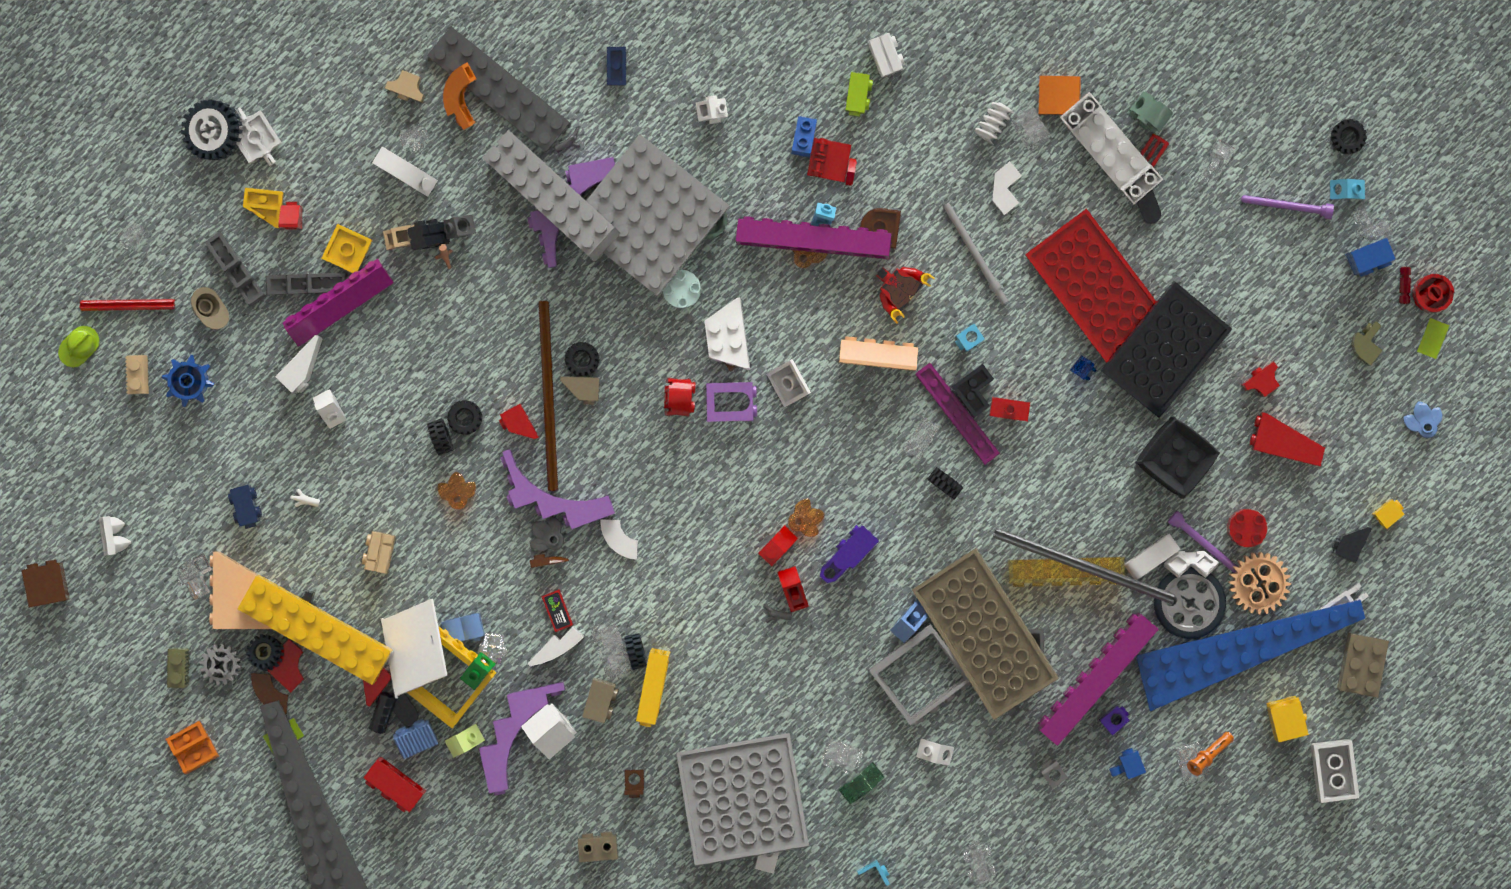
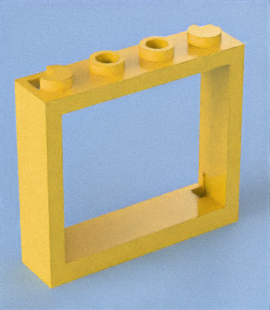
[407,626,497,728]
[636,648,671,727]

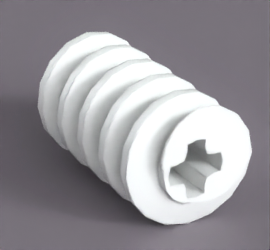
[975,102,1014,145]

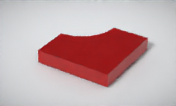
[268,639,304,693]

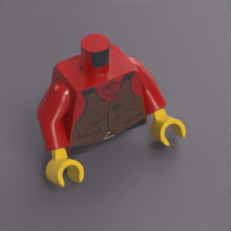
[876,267,935,324]

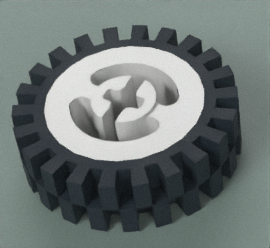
[181,100,243,160]

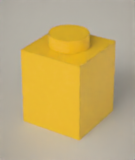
[1372,499,1405,529]

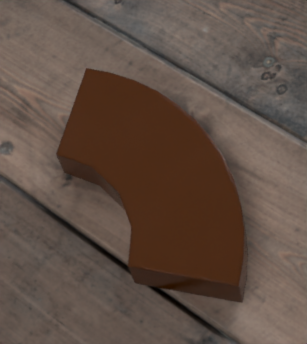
[251,673,289,714]

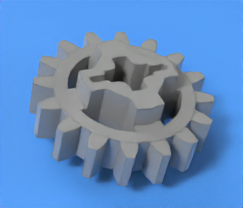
[199,644,242,685]

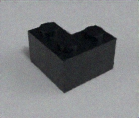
[951,364,994,418]

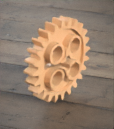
[1228,552,1291,615]

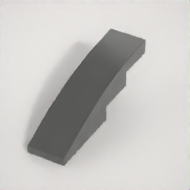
[205,232,266,307]
[265,273,346,295]

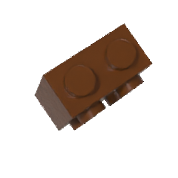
[21,559,70,608]

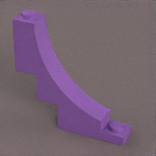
[479,682,566,796]

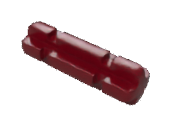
[1399,267,1411,304]

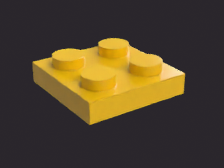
[321,224,373,273]

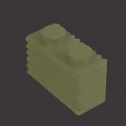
[167,648,190,688]

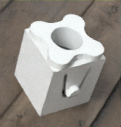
[521,704,577,760]

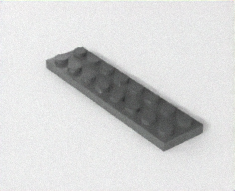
[427,26,570,153]

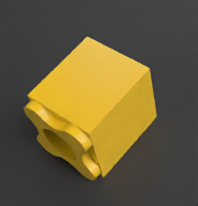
[1266,696,1309,742]

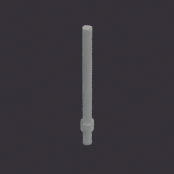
[943,203,1008,305]

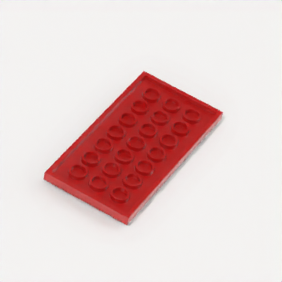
[1025,208,1157,363]

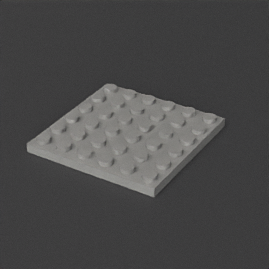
[586,134,730,296]
[676,733,809,867]

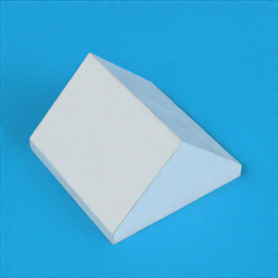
[766,359,811,407]

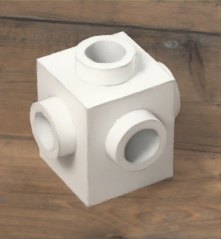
[696,96,728,124]

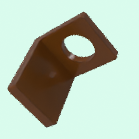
[624,769,644,798]

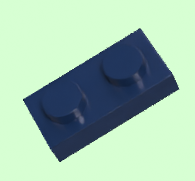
[607,47,626,86]

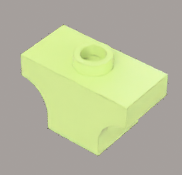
[445,724,485,758]

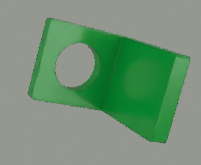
[460,652,496,690]

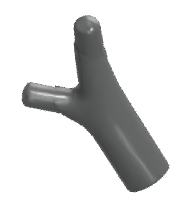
[554,128,580,153]
[763,604,792,623]

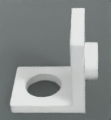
[916,739,954,765]

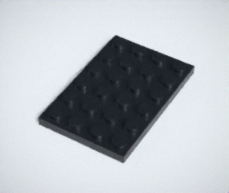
[1100,281,1232,418]

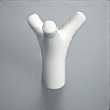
[290,489,320,507]

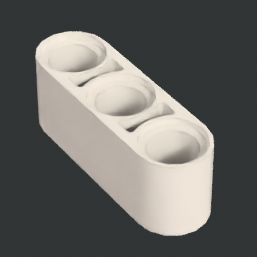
[1124,533,1180,580]

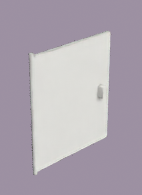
[381,599,447,699]

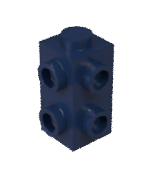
[228,484,262,529]

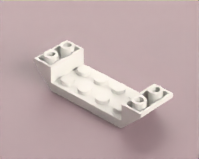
[1060,92,1163,204]

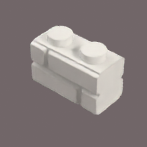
[867,33,905,78]

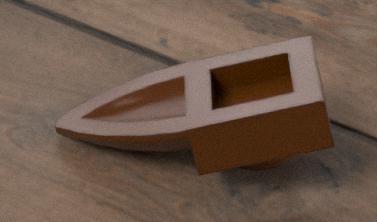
[530,554,569,568]

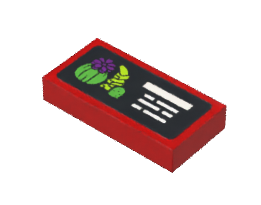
[541,589,573,632]

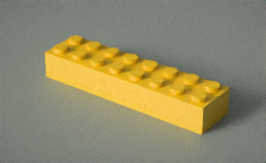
[237,575,393,685]

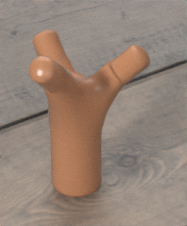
[435,244,452,269]

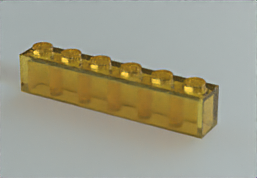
[1008,557,1125,587]

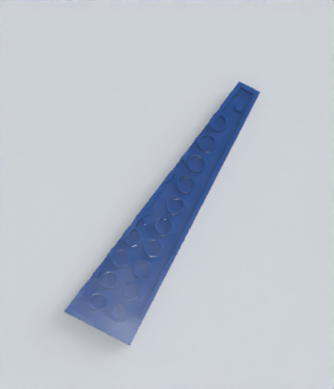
[1136,599,1365,711]

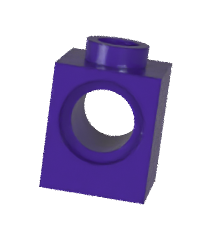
[1099,705,1130,736]

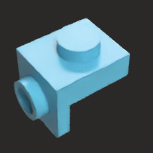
[811,203,836,227]

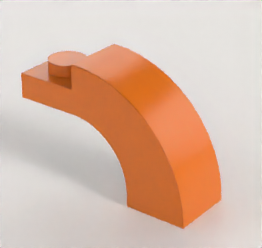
[443,62,476,130]

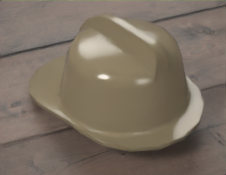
[191,287,229,330]

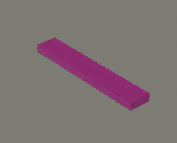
[915,363,1000,465]

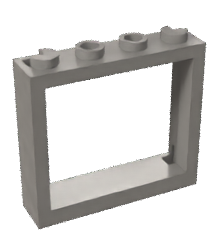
[869,624,971,726]

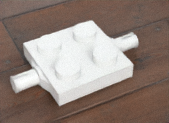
[234,107,282,166]

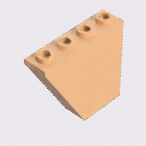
[209,551,271,629]

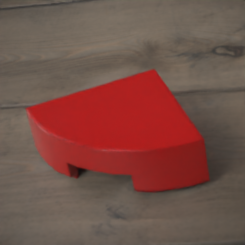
[845,158,857,186]

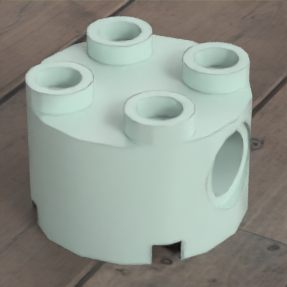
[662,269,701,309]

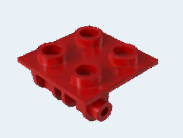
[807,138,852,182]

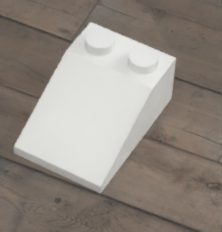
[275,335,322,393]

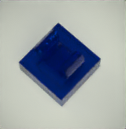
[1070,355,1097,380]

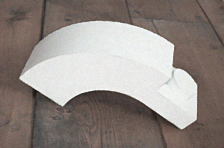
[372,147,438,197]

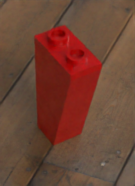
[1249,412,1325,467]

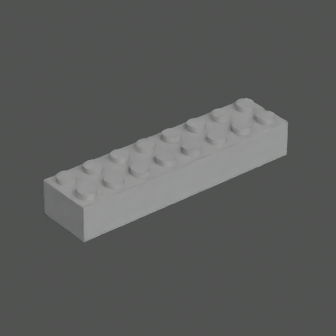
[483,130,620,261]

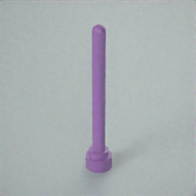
[1241,195,1334,220]
[1167,511,1238,573]

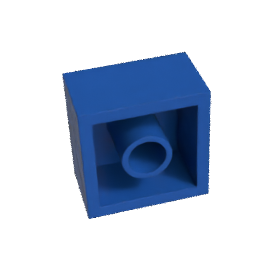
[1346,238,1395,277]

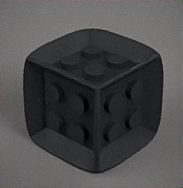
[1135,416,1220,499]

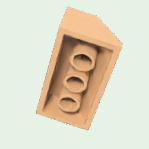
[839,336,918,371]

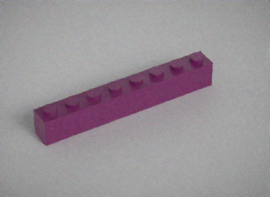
[736,216,891,260]

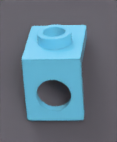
[1330,179,1365,199]
[955,324,985,352]
[857,860,890,886]

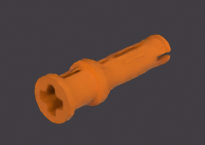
[1187,732,1234,776]

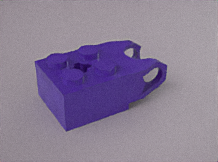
[820,524,879,583]

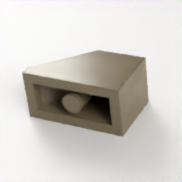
[560,377,600,405]

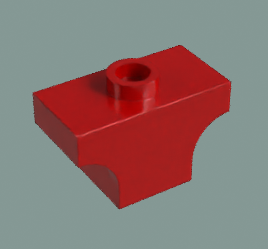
[1241,361,1280,397]
[989,397,1031,422]

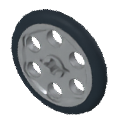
[1154,567,1226,639]

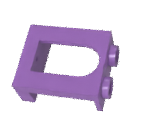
[706,382,757,422]

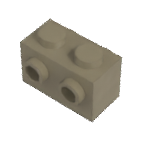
[578,831,619,862]

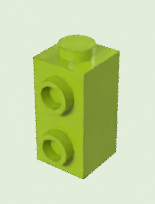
[845,72,873,117]

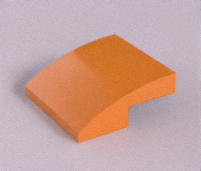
[1038,76,1081,115]
[166,721,219,774]

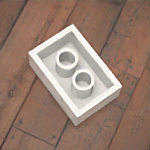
[1311,739,1359,803]

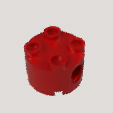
[1412,274,1454,313]
[664,378,695,417]
[1227,509,1268,547]

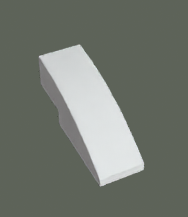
[528,626,584,666]

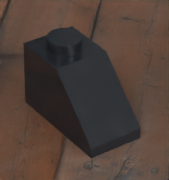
[1331,527,1372,563]

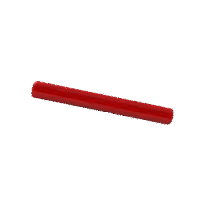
[80,299,175,311]

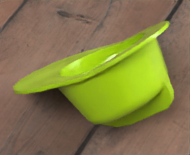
[58,326,100,368]

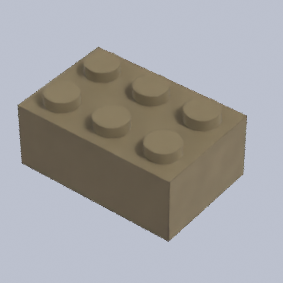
[1337,633,1389,698]

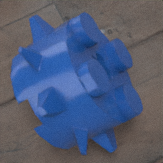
[162,355,214,407]

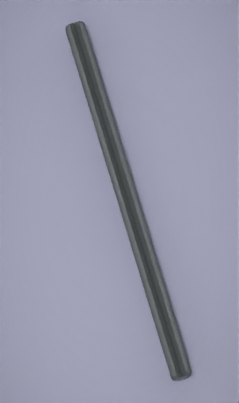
[993,528,1175,604]

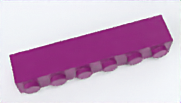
[283,259,394,347]

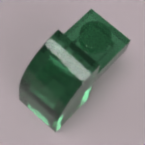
[838,762,885,804]

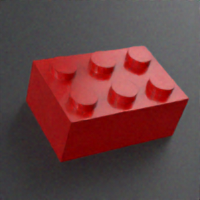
[363,757,427,813]

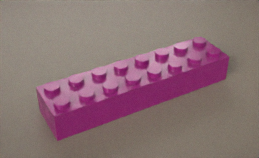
[1038,613,1159,746]

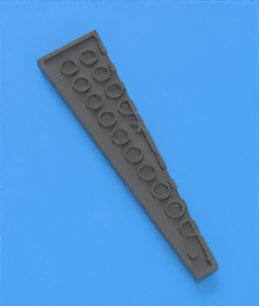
[260,700,368,889]

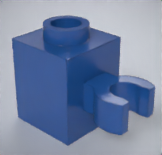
[1109,748,1146,779]

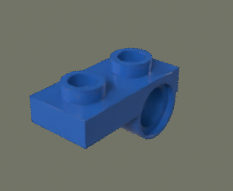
[791,116,817,158]

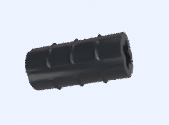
[369,692,396,734]

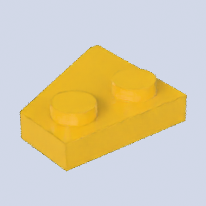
[243,188,284,229]

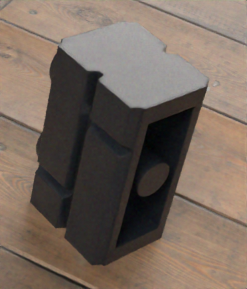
[407,219,450,250]

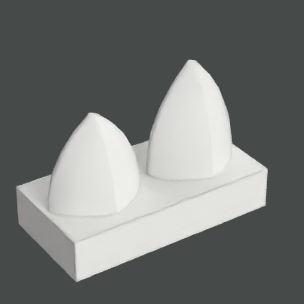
[99,516,131,556]

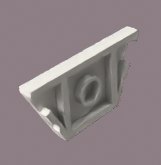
[705,297,750,370]

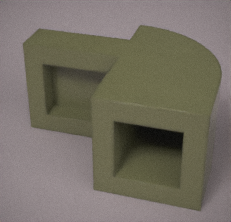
[1351,321,1383,366]

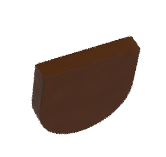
[860,208,901,249]

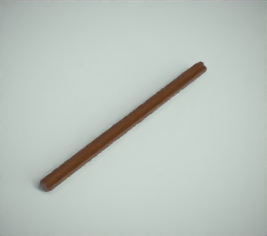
[538,301,558,491]

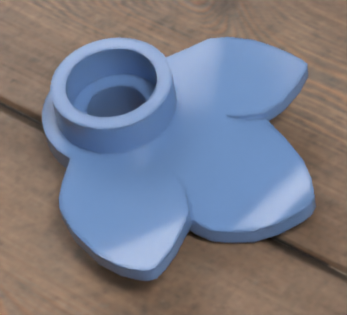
[1403,401,1442,438]

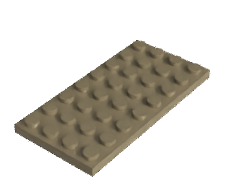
[912,548,1059,720]

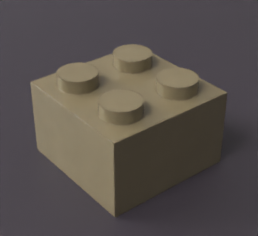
[582,678,619,723]

